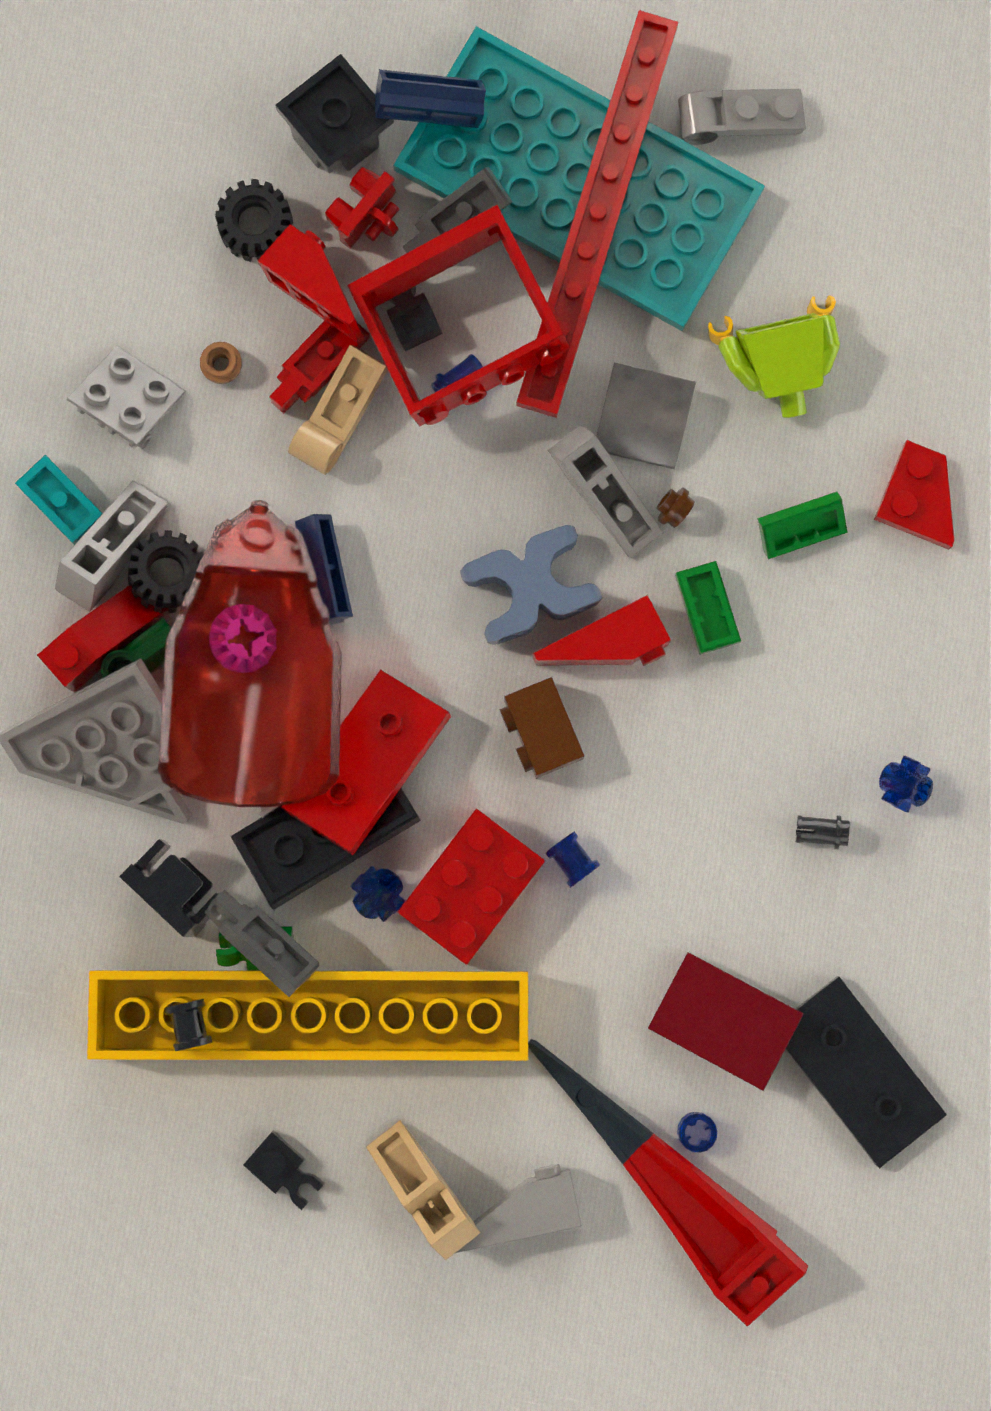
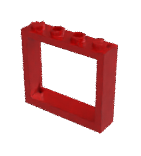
[347,205,570,426]

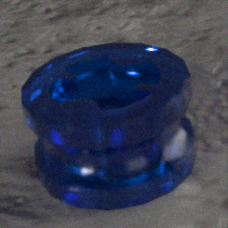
[677,1112,718,1153]

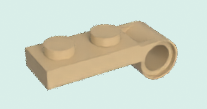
[288,345,388,475]

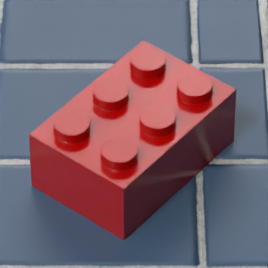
[397,808,545,965]

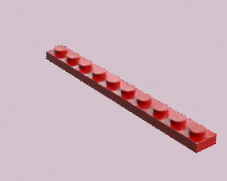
[516,10,679,418]

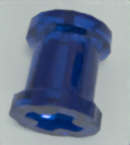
[545,831,601,888]

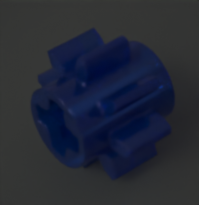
[879,755,933,813]
[350,866,405,922]

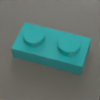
[15,454,103,545]

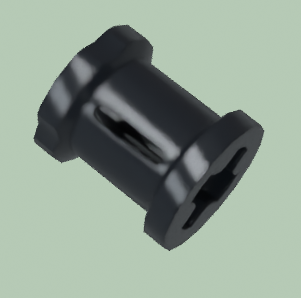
[165,999,213,1051]

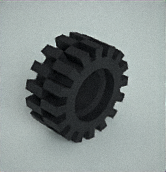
[215,179,293,262]
[128,530,206,613]

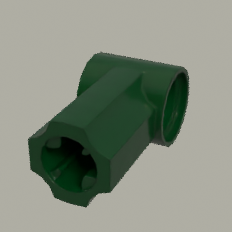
[101,618,187,678]

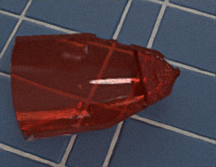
[158,500,342,807]

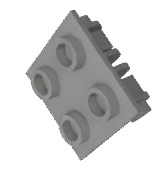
[67,346,185,449]

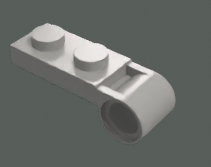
[678,89,806,145]

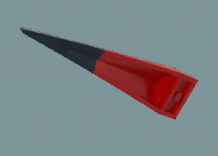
[528,1039,808,1327]

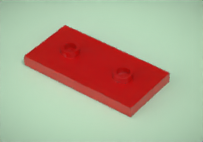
[282,669,451,855]

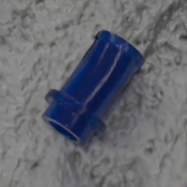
[431,354,483,393]

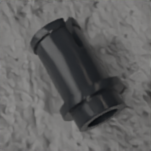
[795,815,850,850]

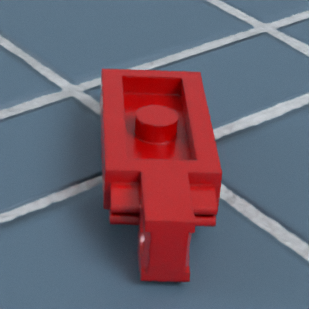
[269,321,370,414]

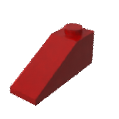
[257,224,365,345]
[37,585,169,693]
[533,595,671,666]

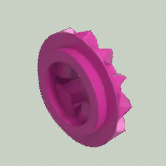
[209,604,277,673]

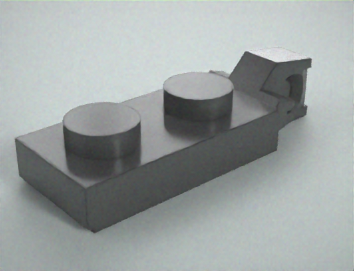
[402,167,513,253]
[205,890,320,997]

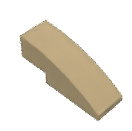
[366,1120,480,1260]

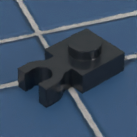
[386,286,443,352]
[243,1130,325,1210]

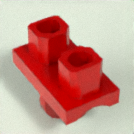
[325,167,400,249]

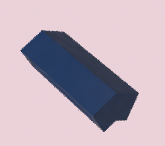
[375,69,486,128]
[295,514,353,627]

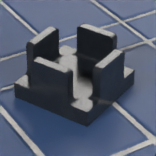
[275,54,394,173]
[119,839,220,937]

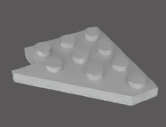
[0,659,208,824]

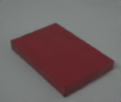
[648,952,804,1091]

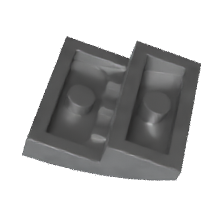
[596,362,696,469]

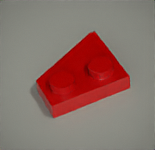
[874,440,954,550]

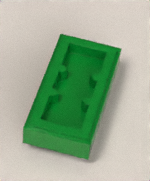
[757,491,848,559]
[675,561,741,655]

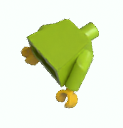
[708,295,840,418]

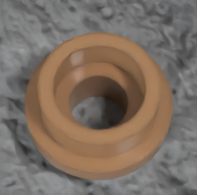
[200,342,242,384]

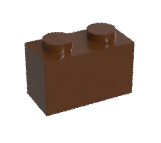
[499,677,584,779]

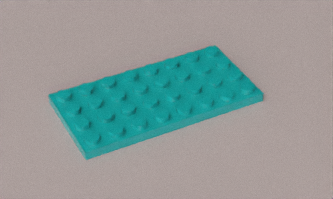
[393,26,765,331]

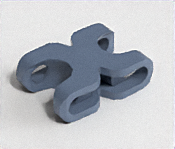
[460,525,603,645]

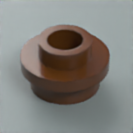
[656,487,695,528]

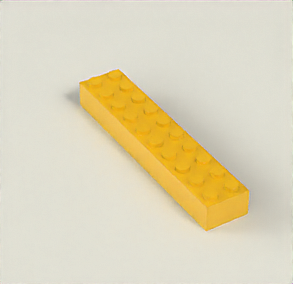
[87,970,528,1061]

